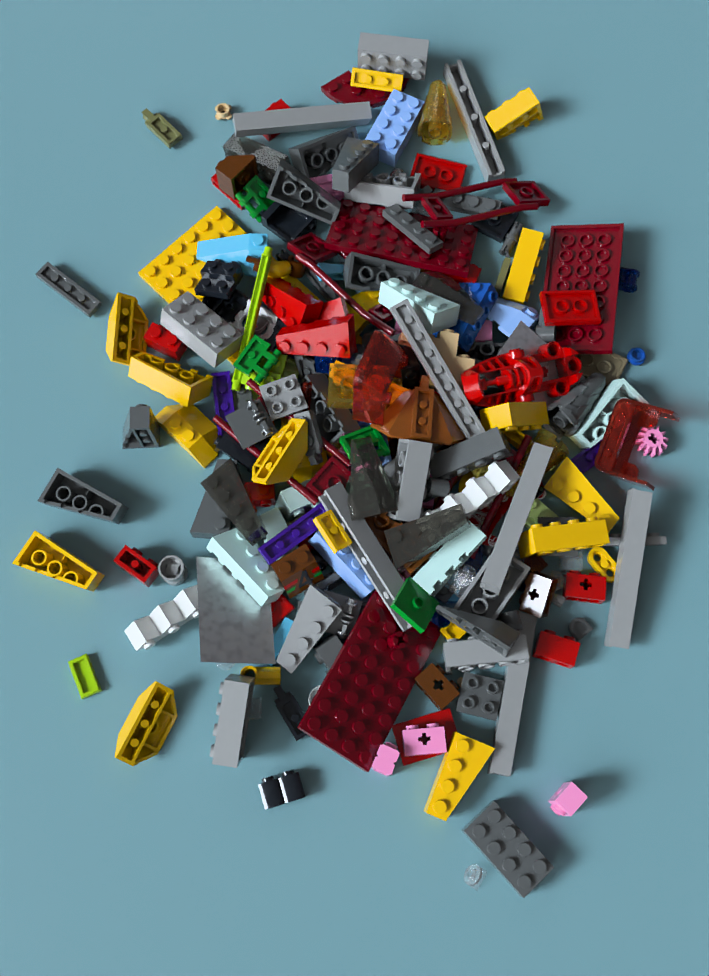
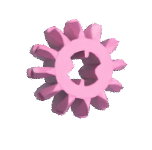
[635,425,669,458]

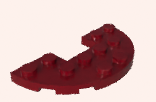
[321,70,409,108]

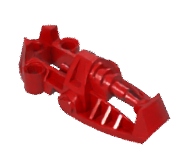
[460,341,583,407]

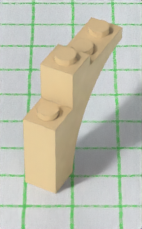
[398,329,475,396]

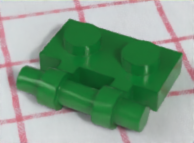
[235,175,275,223]
[233,335,282,384]

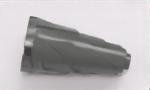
[547,373,606,437]

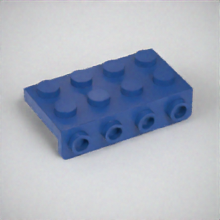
[433,283,498,352]

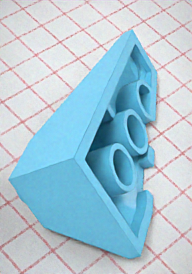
[196,233,269,277]

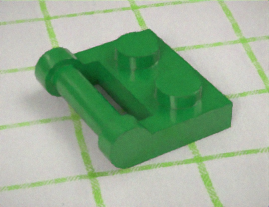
[339,426,390,469]

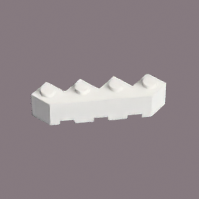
[417,460,520,543]
[125,585,199,651]

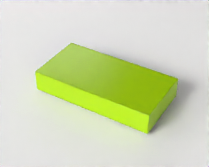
[68,653,102,699]

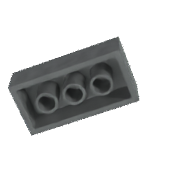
[462,801,554,898]

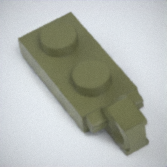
[141,108,183,149]

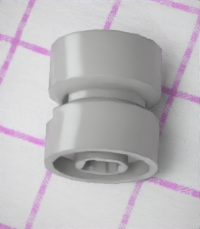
[158,555,188,586]

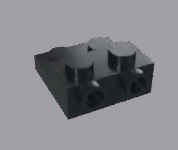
[194,259,243,299]

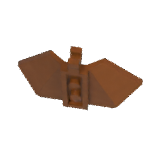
[370,375,466,445]

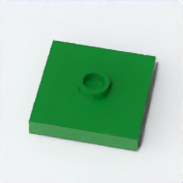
[390,577,440,634]

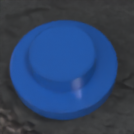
[627,347,646,366]

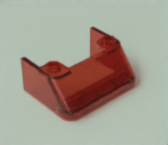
[352,330,408,426]
[594,398,680,491]

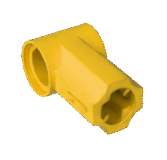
[240,665,281,686]

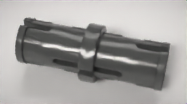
[499,222,524,257]

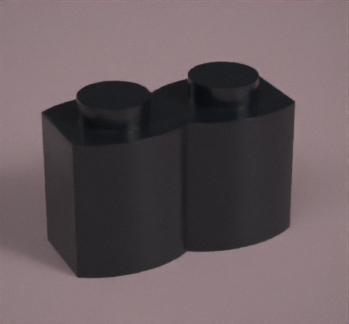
[258,770,305,810]

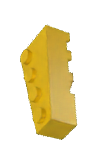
[502,227,545,305]
[128,352,213,407]
[544,456,620,533]
[518,517,610,559]
[12,531,105,592]
[423,732,495,821]

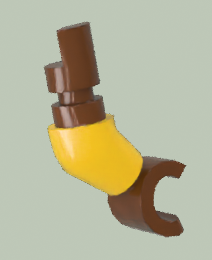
[246,255,307,279]

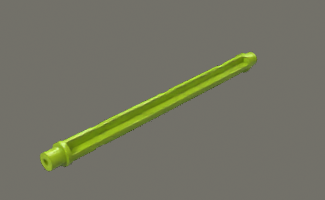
[231,246,273,391]

